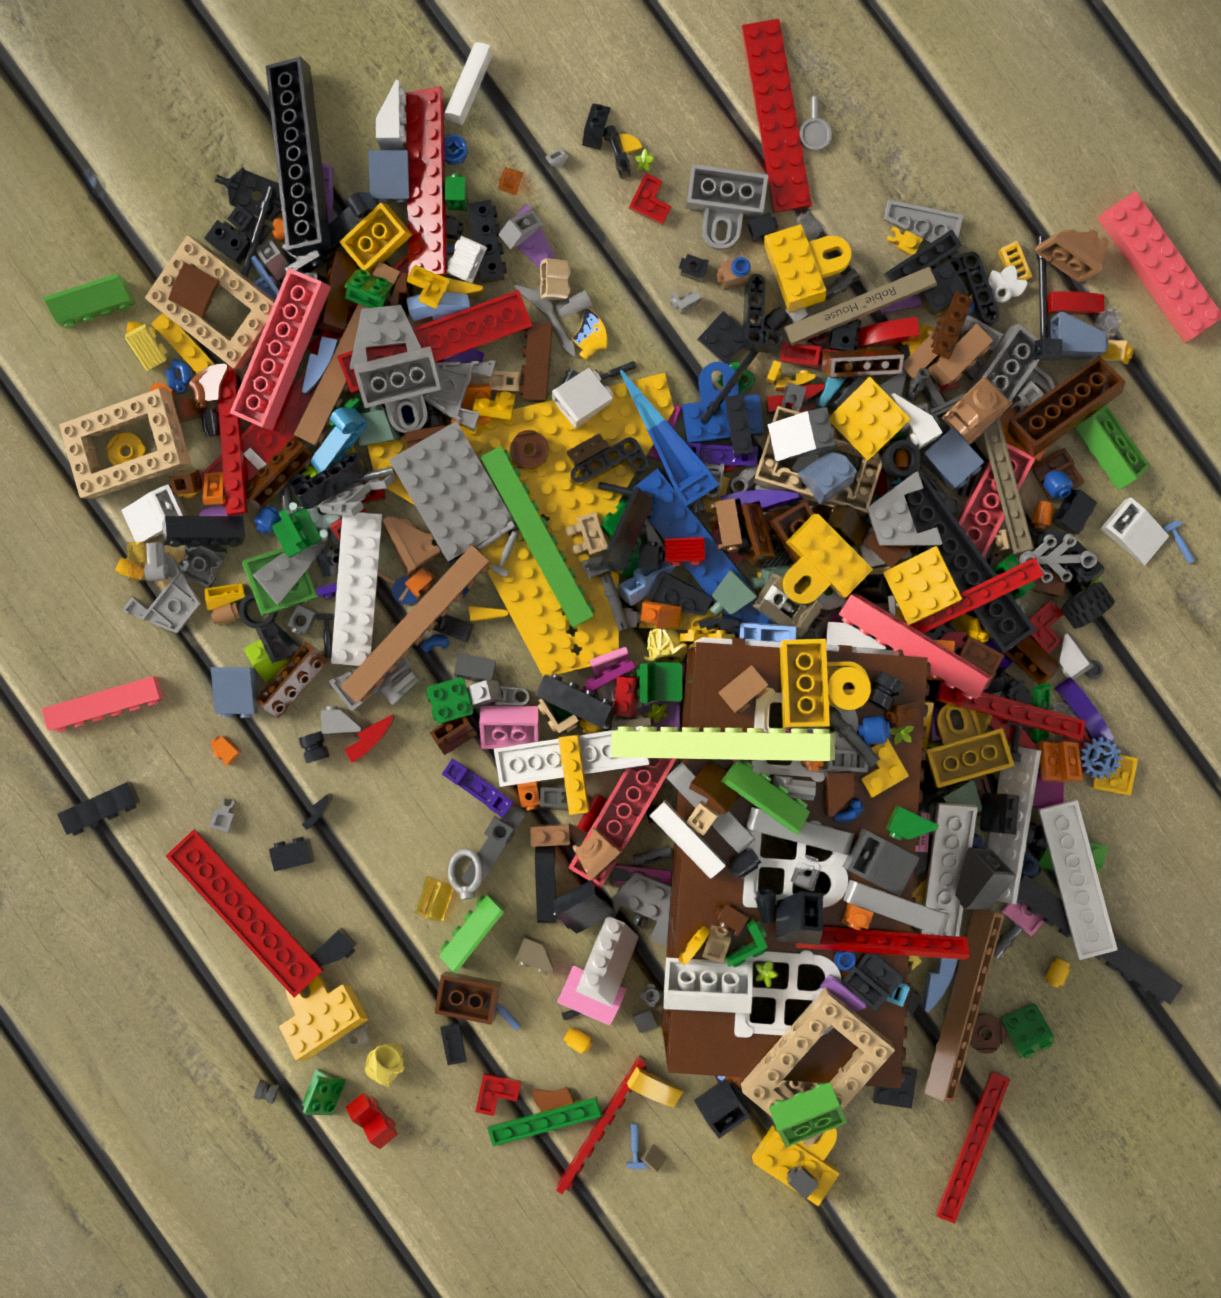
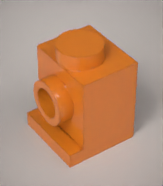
[405,568,435,599]
[210,736,242,766]
[517,781,540,810]
[841,903,874,930]

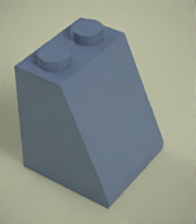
[368,150,409,202]
[1049,312,1108,360]
[920,427,984,490]
[798,451,857,505]
[211,667,258,718]

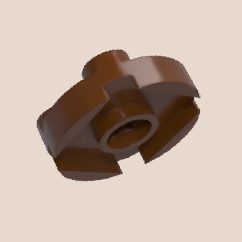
[510,430,549,469]
[970,1013,1006,1054]

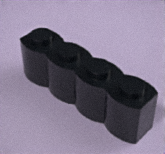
[57,781,140,836]

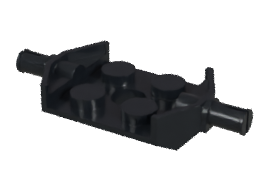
[215,167,282,221]

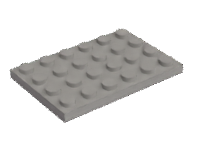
[389,421,514,561]

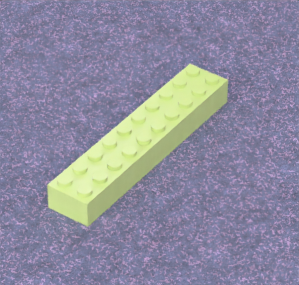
[611,726,835,761]

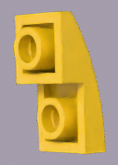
[774,370,815,391]

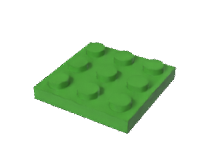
[242,548,317,616]

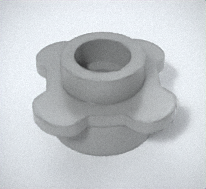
[640,984,663,1007]

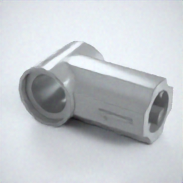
[729,464,759,494]
[144,542,169,581]
[380,668,420,706]
[773,775,816,800]

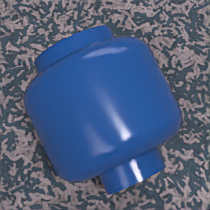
[1043,470,1073,499]
[254,506,282,535]
[859,716,890,745]

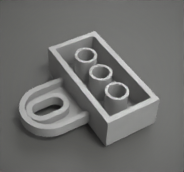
[686,164,768,250]
[967,324,1055,408]
[354,346,441,433]

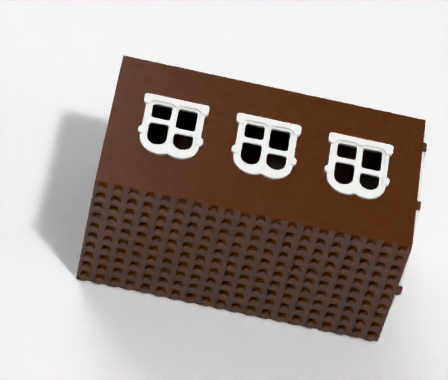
[661,637,931,1088]

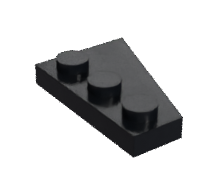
[647,571,714,616]

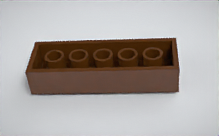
[1007,356,1126,457]

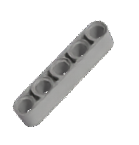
[667,762,755,854]
[746,807,854,855]
[843,880,950,936]

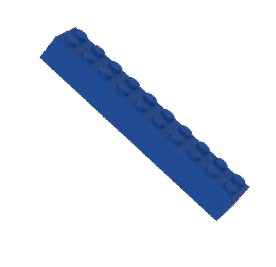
[632,468,774,635]

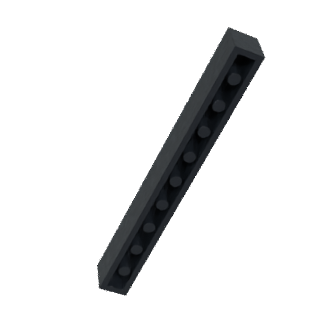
[1017,873,1183,1004]

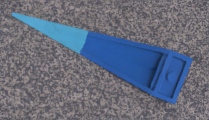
[620,370,719,507]

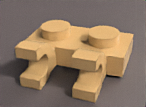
[565,512,607,555]

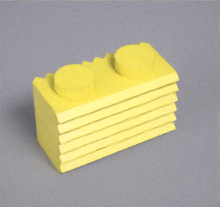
[125,324,168,371]

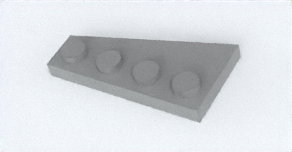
[883,199,963,243]
[253,541,326,606]
[328,657,413,711]

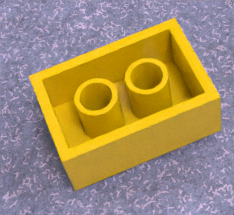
[340,203,413,274]

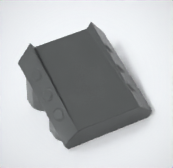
[178,545,228,588]

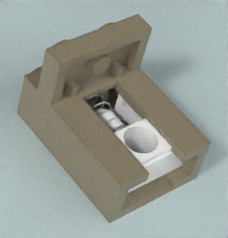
[751,574,823,638]

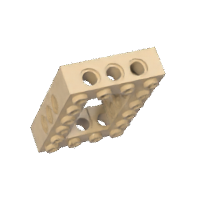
[145,235,275,370]
[59,388,191,499]
[754,406,889,517]
[741,987,895,1147]

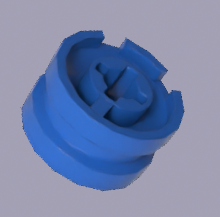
[444,134,468,165]

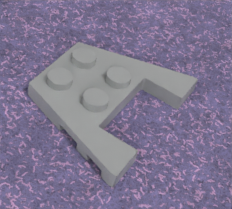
[350,305,422,370]
[424,360,496,431]
[867,471,942,546]
[318,474,396,517]
[122,553,202,633]
[603,871,671,946]

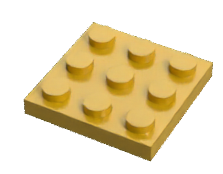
[829,377,911,461]
[883,546,963,626]

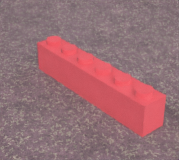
[42,676,164,733]

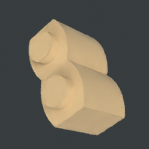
[540,258,571,301]

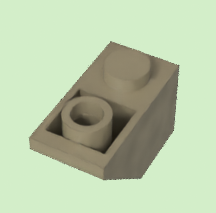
[516,935,554,974]

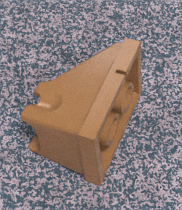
[1034,229,1109,283]
[942,376,1012,445]
[382,516,441,576]
[573,828,625,880]

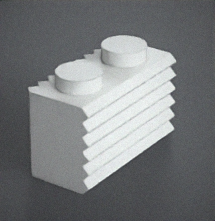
[447,236,487,283]

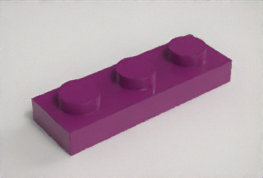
[582,659,640,691]

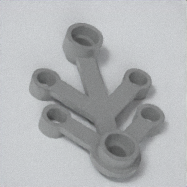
[1019,534,1097,583]

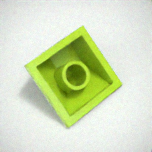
[243,639,290,682]

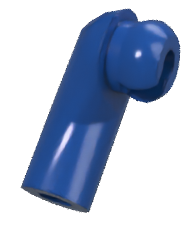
[171,359,194,385]
[165,368,187,394]
[421,635,450,653]
[834,798,863,823]

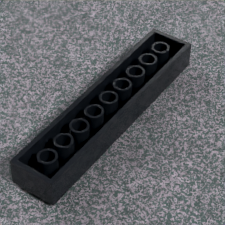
[265,57,332,257]
[904,470,1036,653]

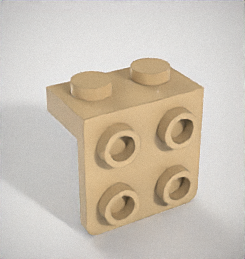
[538,698,580,733]

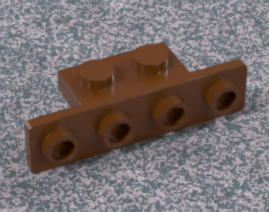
[931,291,973,360]

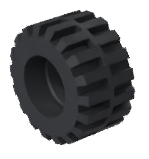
[1060,582,1115,629]

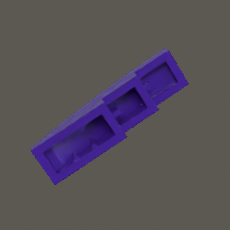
[720,490,803,510]

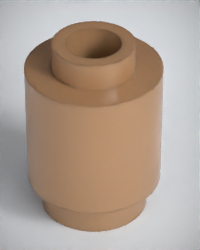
[211,603,240,627]

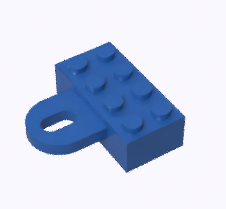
[682,362,764,444]

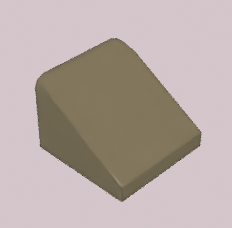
[640,1144,667,1173]

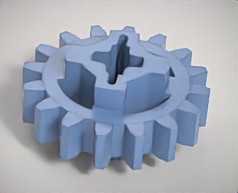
[1079,737,1122,779]

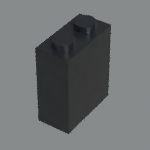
[553,880,615,934]

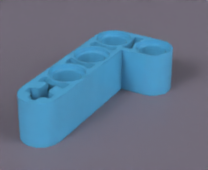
[311,408,368,473]

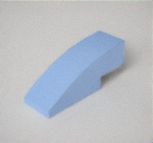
[407,292,470,321]
[302,337,339,395]
[618,557,675,606]
[740,622,797,642]
[921,958,957,1012]

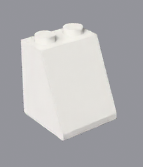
[552,368,613,429]

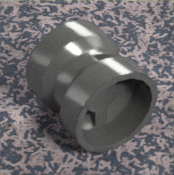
[254,1080,279,1104]

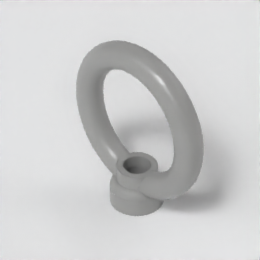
[448,848,483,900]

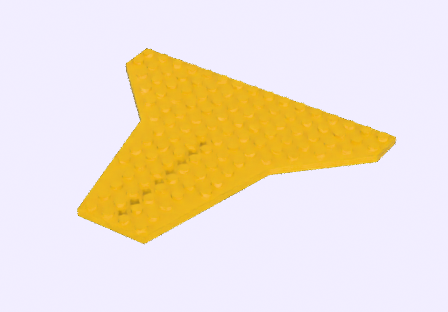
[367,373,674,677]

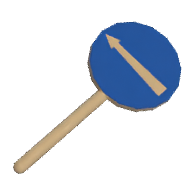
[377,572,421,605]

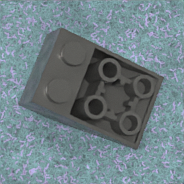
[842,828,919,896]

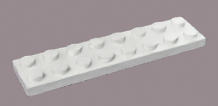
[331,512,382,666]
[494,726,650,787]
[987,745,1041,904]
[1038,799,1117,960]
[919,803,978,936]

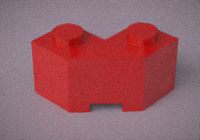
[345,1093,398,1149]

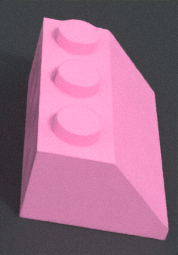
[479,706,539,749]
[557,966,627,1026]

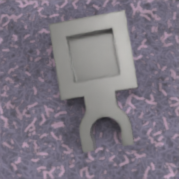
[1010,381,1045,414]
[209,797,236,833]

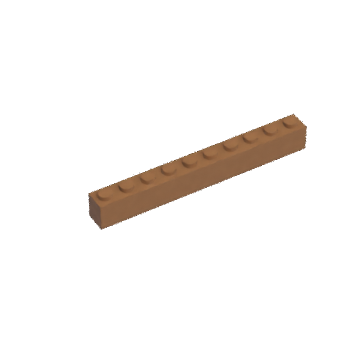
[294,261,401,447]
[341,545,491,703]
[925,909,1004,1102]

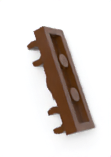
[741,503,775,560]

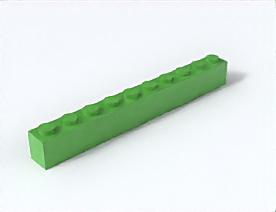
[480,446,595,629]

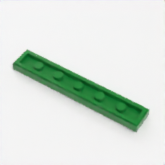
[487,1096,603,1146]

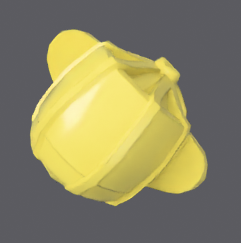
[644,628,688,663]
[365,1043,405,1087]

